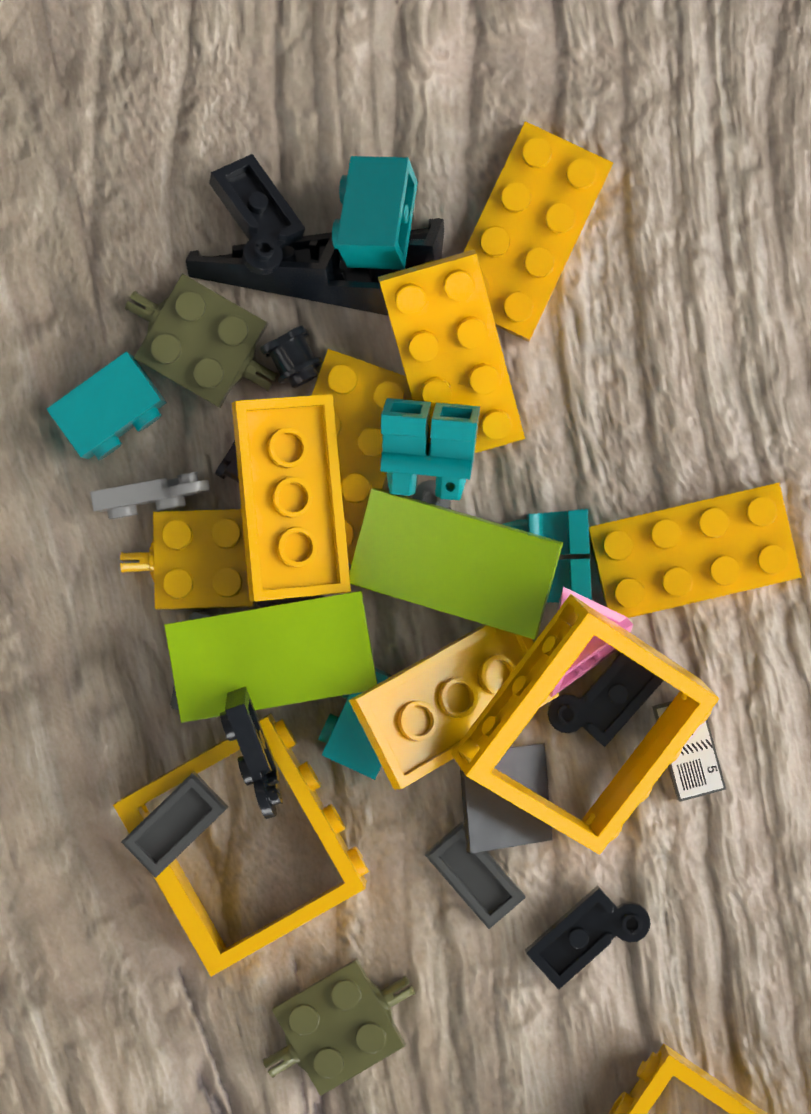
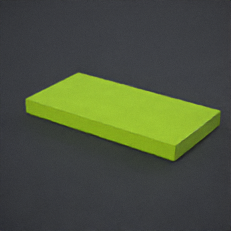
[349,488,563,639]
[164,591,378,723]

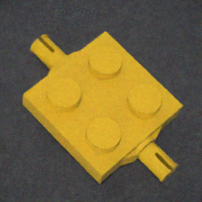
[120,509,254,610]

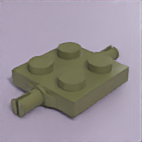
[125,273,278,408]
[263,959,416,1096]

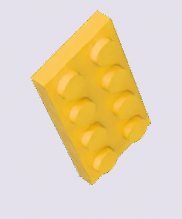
[464,121,613,342]
[378,249,525,453]
[311,349,412,564]
[232,394,351,602]
[589,482,802,618]
[349,624,560,790]

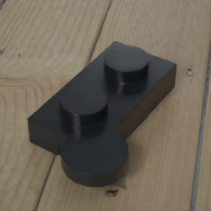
[209,154,305,275]
[547,653,664,747]
[220,687,283,819]
[525,885,651,990]

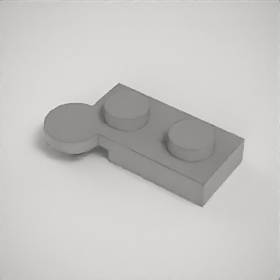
[90,472,210,520]

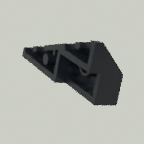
[185,218,444,316]

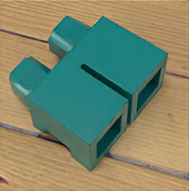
[380,398,480,500]
[502,509,592,603]

